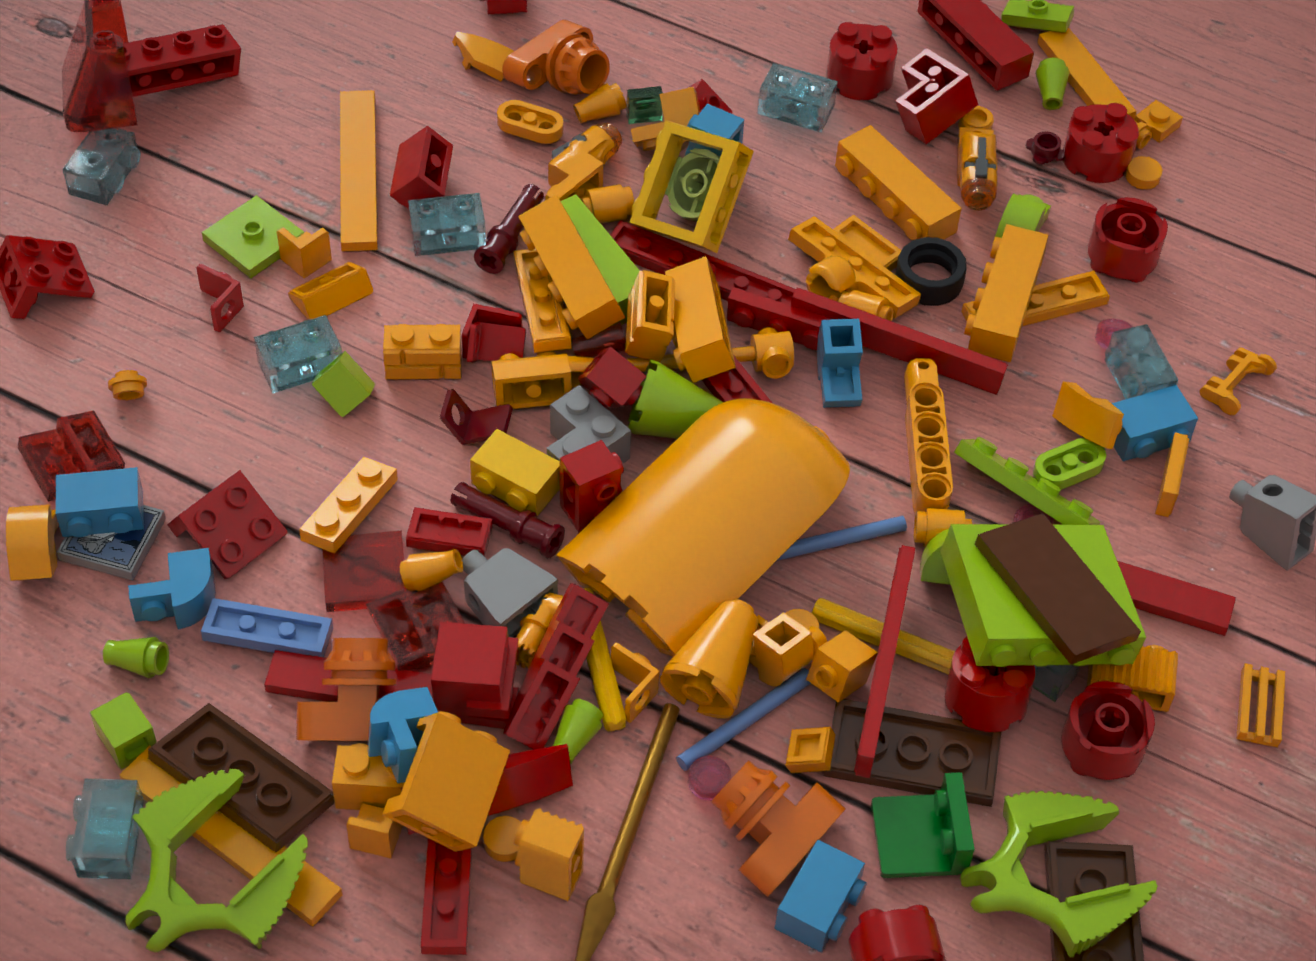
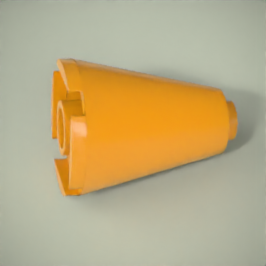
[660,599,758,718]

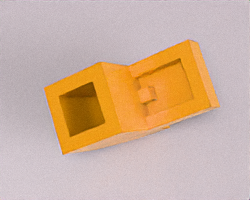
[631,87,700,151]
[6,504,59,581]
[749,612,814,686]

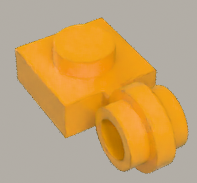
[1134,100,1183,149]

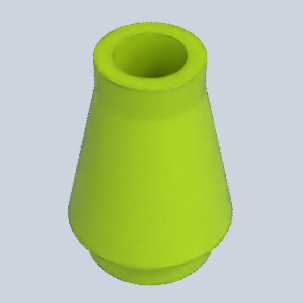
[1035,58,1069,110]
[103,637,169,678]
[553,698,604,764]

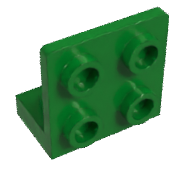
[871,772,975,878]

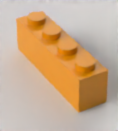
[835,125,962,240]
[518,194,626,340]
[964,224,1049,362]
[665,256,736,383]

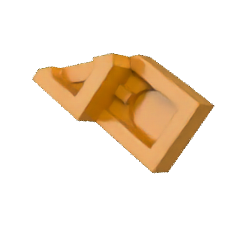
[452,32,514,82]

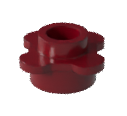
[1026,131,1065,165]

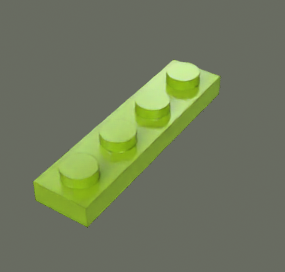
[954,437,1101,525]

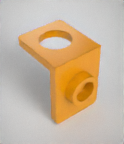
[611,642,660,723]

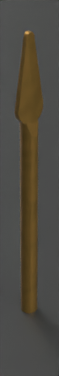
[575,703,680,961]

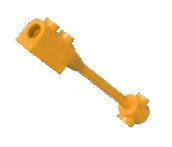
[491,327,794,409]

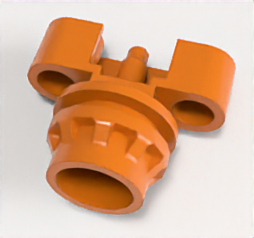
[502,19,610,95]
[296,638,396,741]
[711,760,846,897]

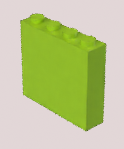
[940,524,1147,667]

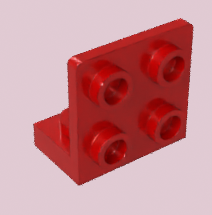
[0,235,95,319]
[167,470,287,579]

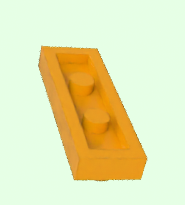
[299,456,398,554]

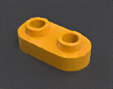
[497,100,563,144]

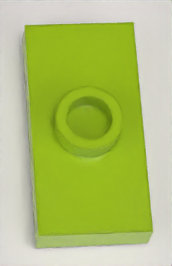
[1001,0,1074,33]

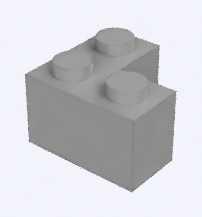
[547,385,631,464]

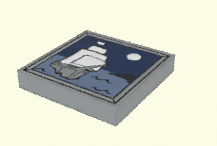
[57,505,166,581]

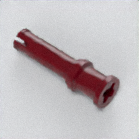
[474,184,544,274]
[450,482,565,559]

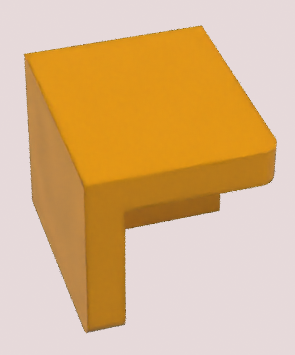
[277,227,332,279]
[346,796,403,859]

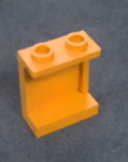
[382,711,510,852]

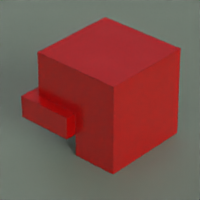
[431,622,519,719]

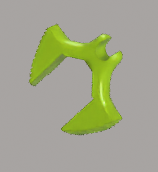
[125,769,308,952]
[960,791,1158,957]

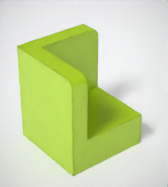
[311,351,375,417]
[90,692,157,770]

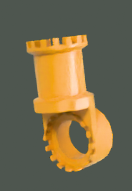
[516,592,563,669]

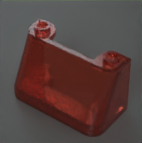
[62,0,138,132]

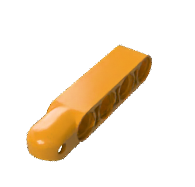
[904,358,953,513]

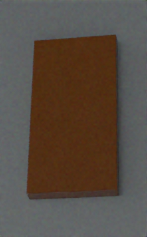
[974,513,1141,665]
[823,699,1002,807]
[148,703,335,853]
[1044,841,1144,961]

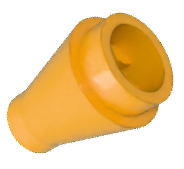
[573,83,627,124]
[400,549,463,593]

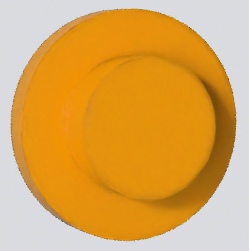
[108,370,147,400]

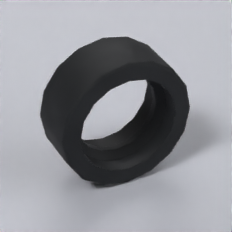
[896,237,967,306]

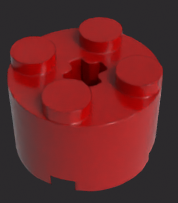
[826,22,897,100]
[1063,103,1139,183]
[1088,197,1168,283]
[945,636,1036,732]
[1061,681,1155,780]
[848,905,946,961]

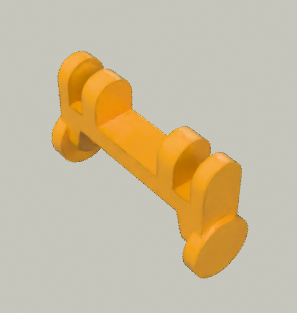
[1199,347,1277,415]

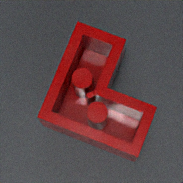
[895,48,978,144]

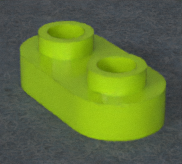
[1033,438,1106,490]

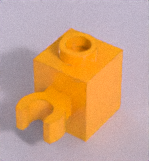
[806,626,878,702]

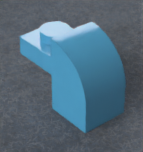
[817,319,863,408]
[128,548,216,629]
[368,687,438,783]

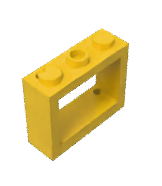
[629,120,754,253]

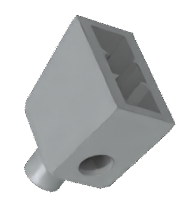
[1229,475,1316,571]
[462,548,558,638]

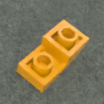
[1052,381,1124,449]

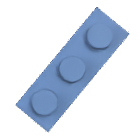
[201,598,333,657]

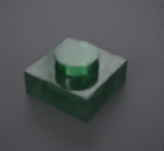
[626,86,663,124]

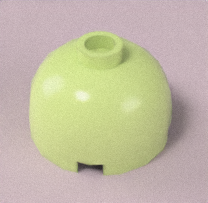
[665,148,720,221]

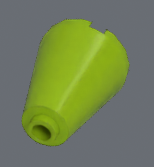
[627,359,723,439]

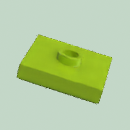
[202,195,305,278]

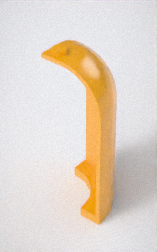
[556,398,850,656]

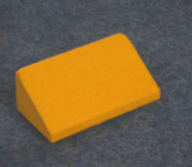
[288,262,373,322]

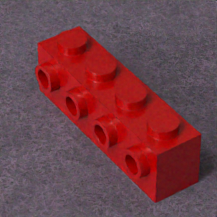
[917,0,1034,91]
[94,24,241,101]

